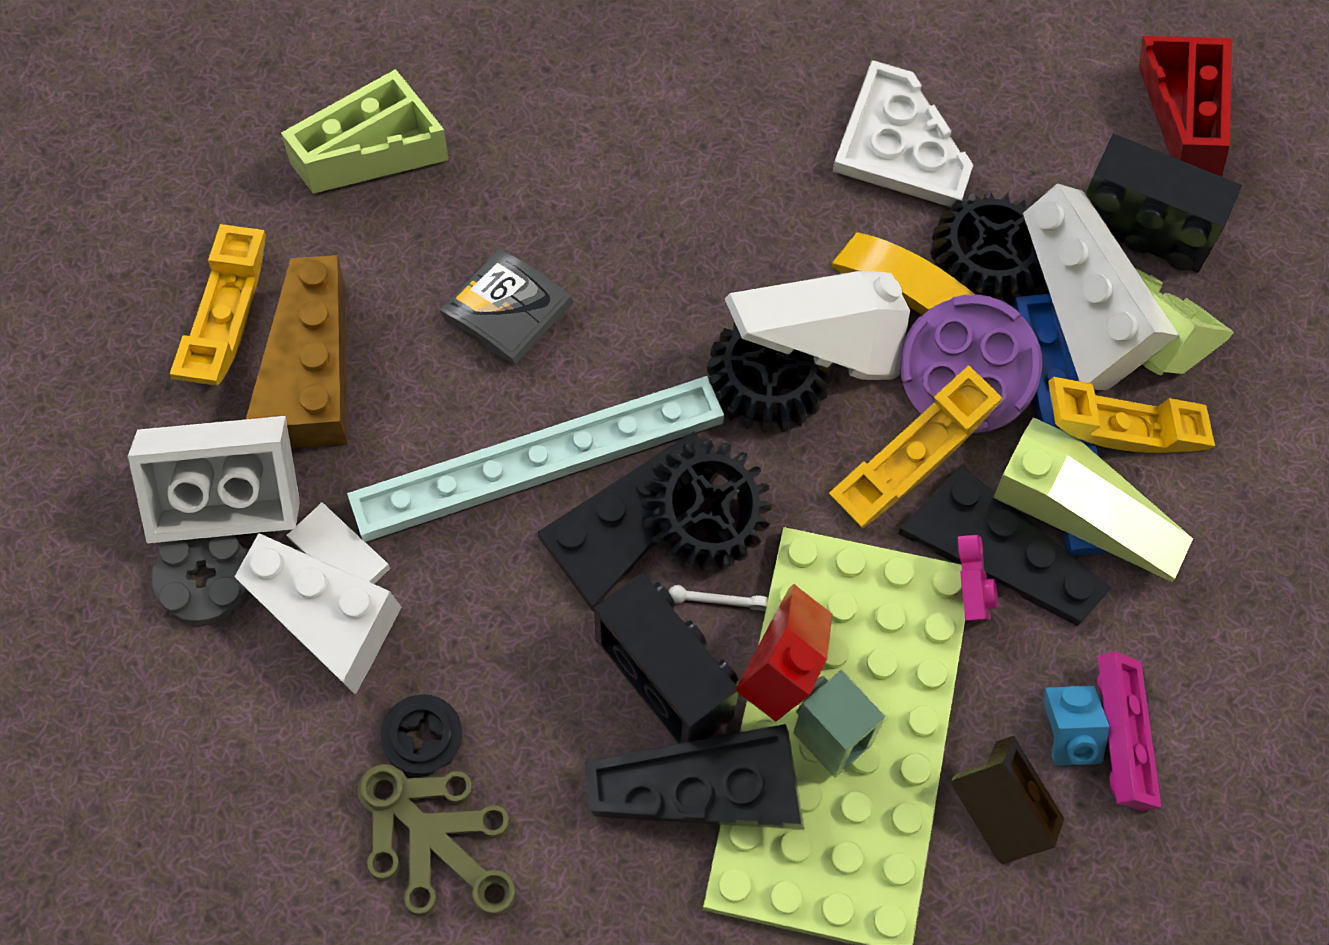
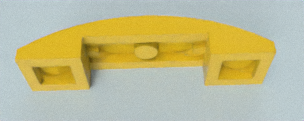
[170,224,266,386]
[831,233,975,315]
[829,365,1002,528]
[1048,377,1215,453]

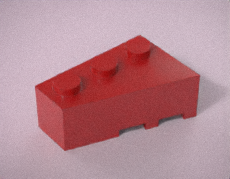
[1139,36,1232,177]

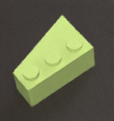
[281,69,449,194]

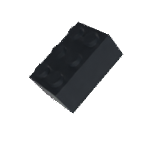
[1086,133,1242,273]
[594,573,739,744]

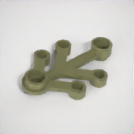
[357,764,516,916]

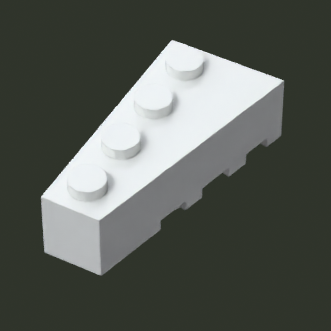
[1023,184,1179,391]

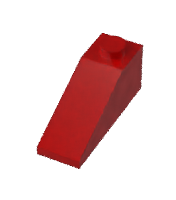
[735,584,833,722]

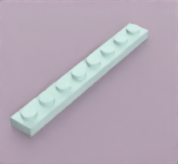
[347,376,724,542]

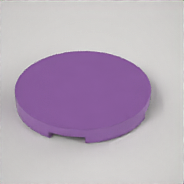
[900,295,1042,435]

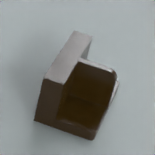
[951,735,1064,864]

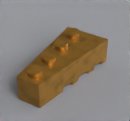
[245,255,348,449]

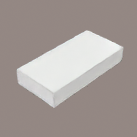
[287,503,390,584]

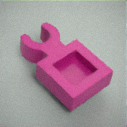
[958,535,998,621]

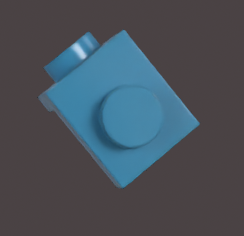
[1043,686,1109,766]

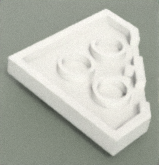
[833,60,973,207]

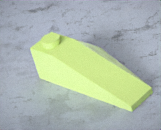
[1135,268,1234,375]
[993,417,1193,582]

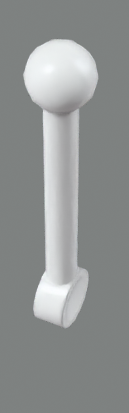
[668,585,768,611]

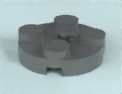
[151,535,250,626]

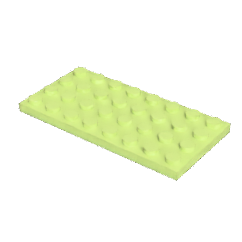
[703,527,965,945]

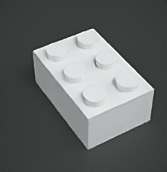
[128,416,300,543]

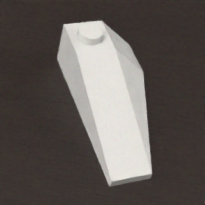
[725,271,910,380]

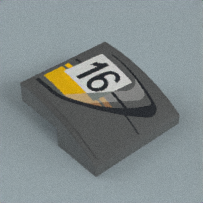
[440,249,574,365]

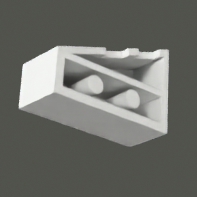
[235,533,402,694]

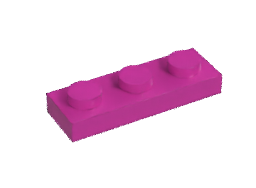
[1097,651,1162,811]

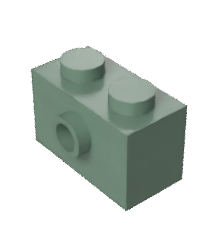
[793,670,885,778]

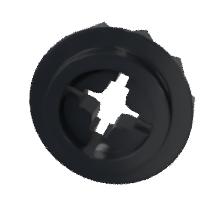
[380,694,462,775]

